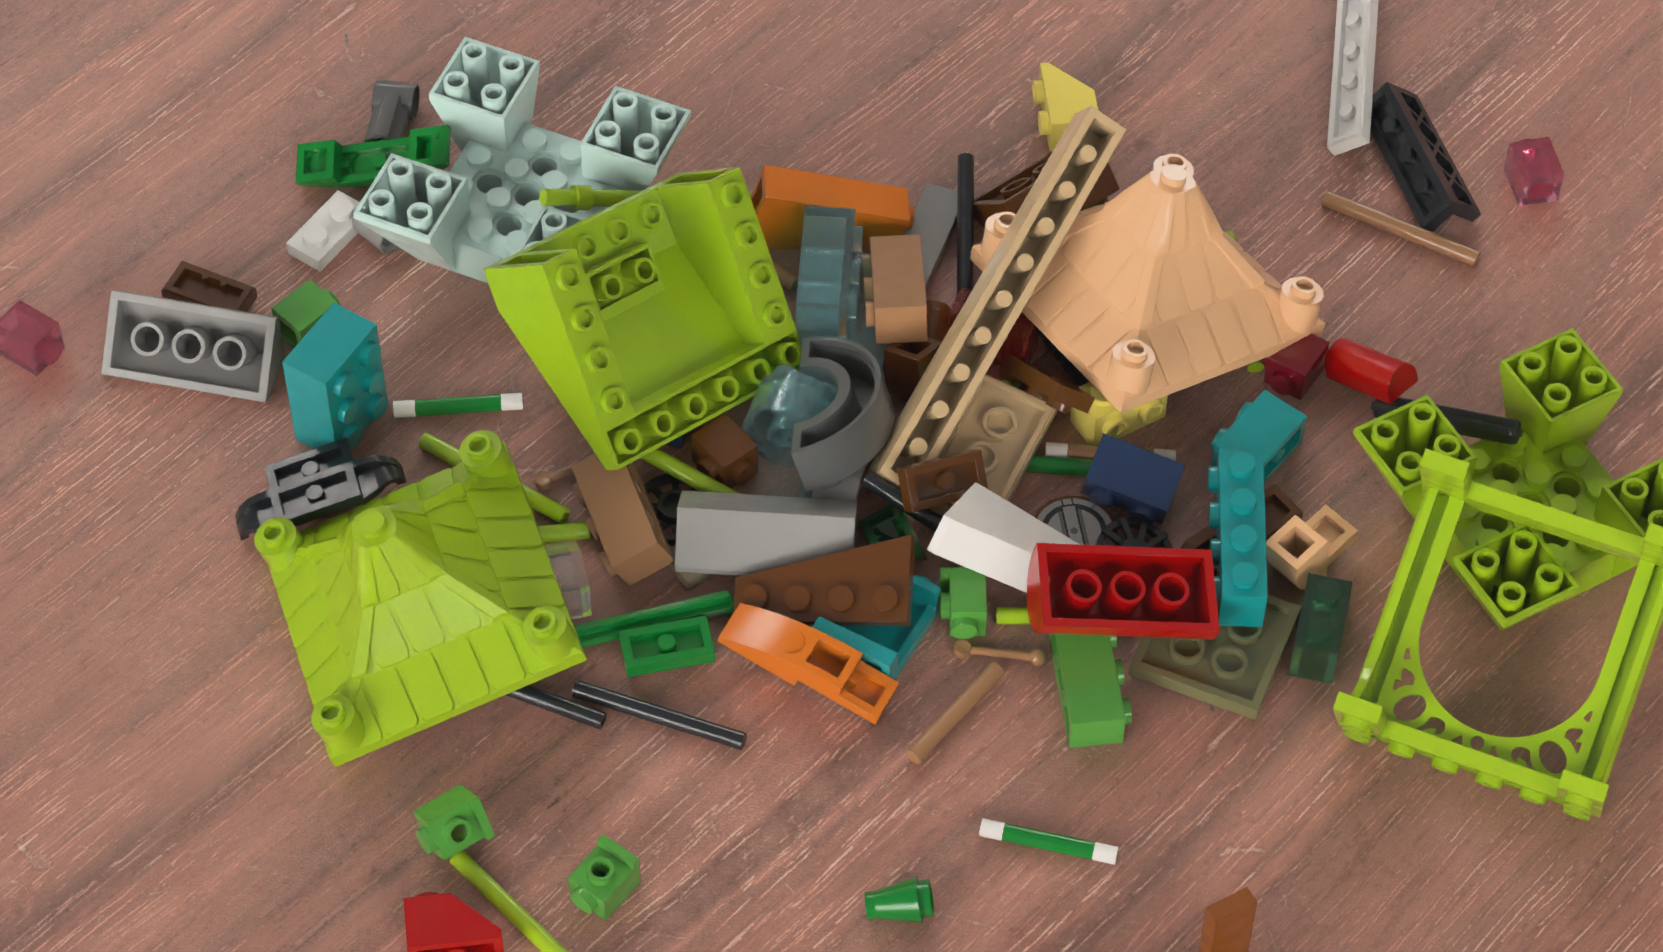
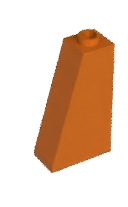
[750,165,914,249]

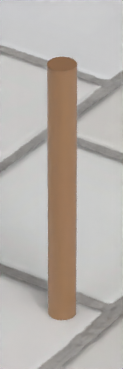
[1321,190,1481,267]

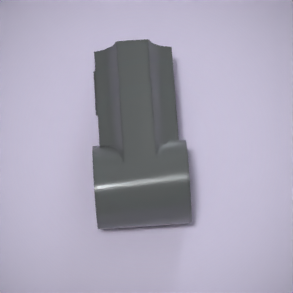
[364,79,420,142]

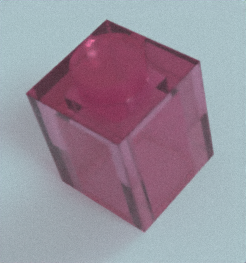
[1504,137,1564,206]
[0,300,65,376]

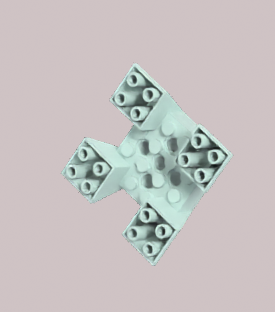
[353,37,691,283]

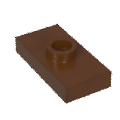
[161,261,257,312]

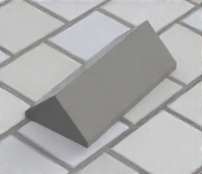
[101,289,285,402]
[675,490,857,576]

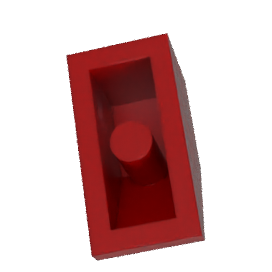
[403,892,504,952]

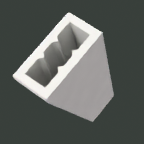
[927,482,1080,593]

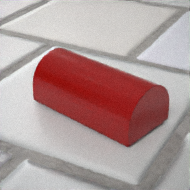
[1324,337,1418,404]

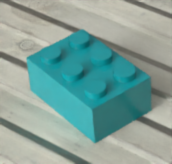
[282,303,388,449]

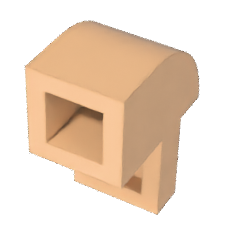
[1266,504,1358,590]

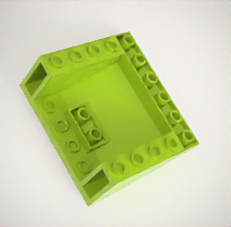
[483,167,802,470]

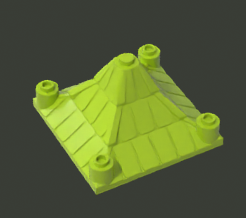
[254,430,587,767]

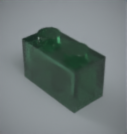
[1288,573,1353,684]

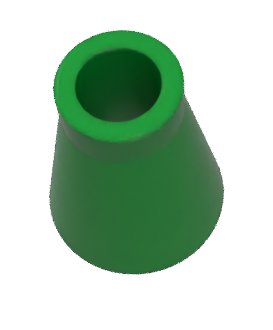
[864,876,934,923]

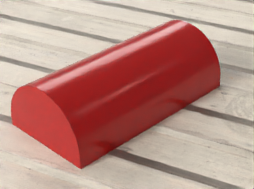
[1027,543,1220,640]

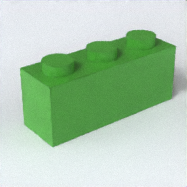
[1048,634,1132,748]

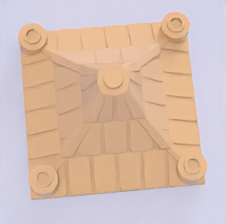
[970,154,1326,413]

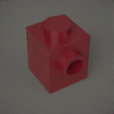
[1262,333,1330,400]

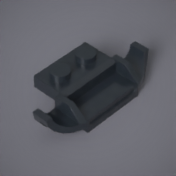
[235,438,407,541]

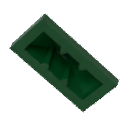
[858,504,928,560]

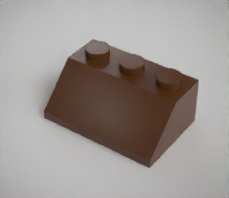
[974,151,1120,228]

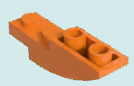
[717,603,899,725]

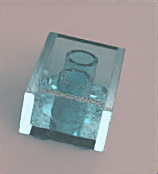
[796,206,863,344]

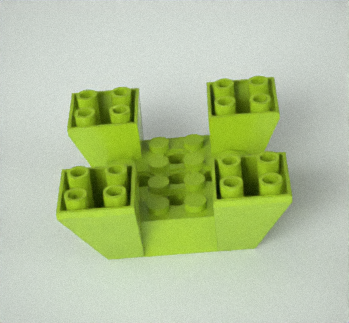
[1353,328,1663,632]

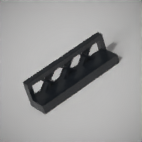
[1370,82,1481,232]

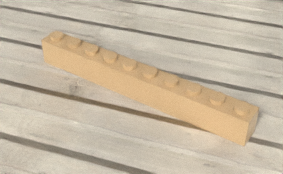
[865,106,1127,489]

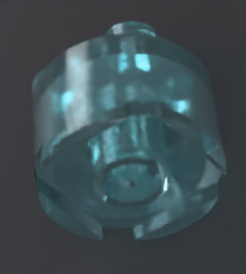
[742,365,838,467]

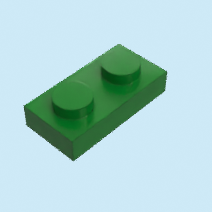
[618,616,715,678]

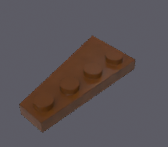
[733,535,915,626]

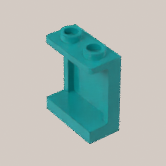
[812,575,941,680]

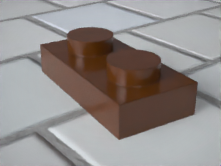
[897,449,988,512]

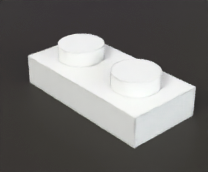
[286,190,360,272]

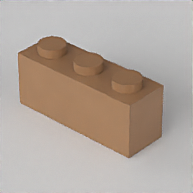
[862,234,928,344]
[571,453,675,586]

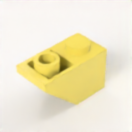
[1032,62,1098,151]

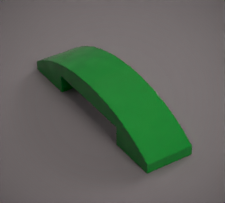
[295,125,451,188]

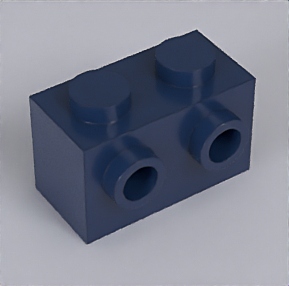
[1080,433,1185,524]

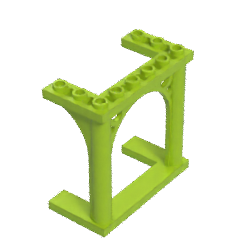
[1333,448,1663,821]

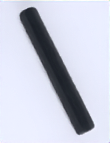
[1371,397,1524,445]

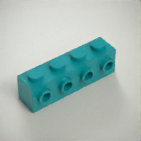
[1208,449,1268,627]

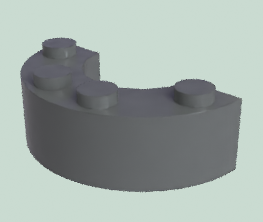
[791,336,895,491]

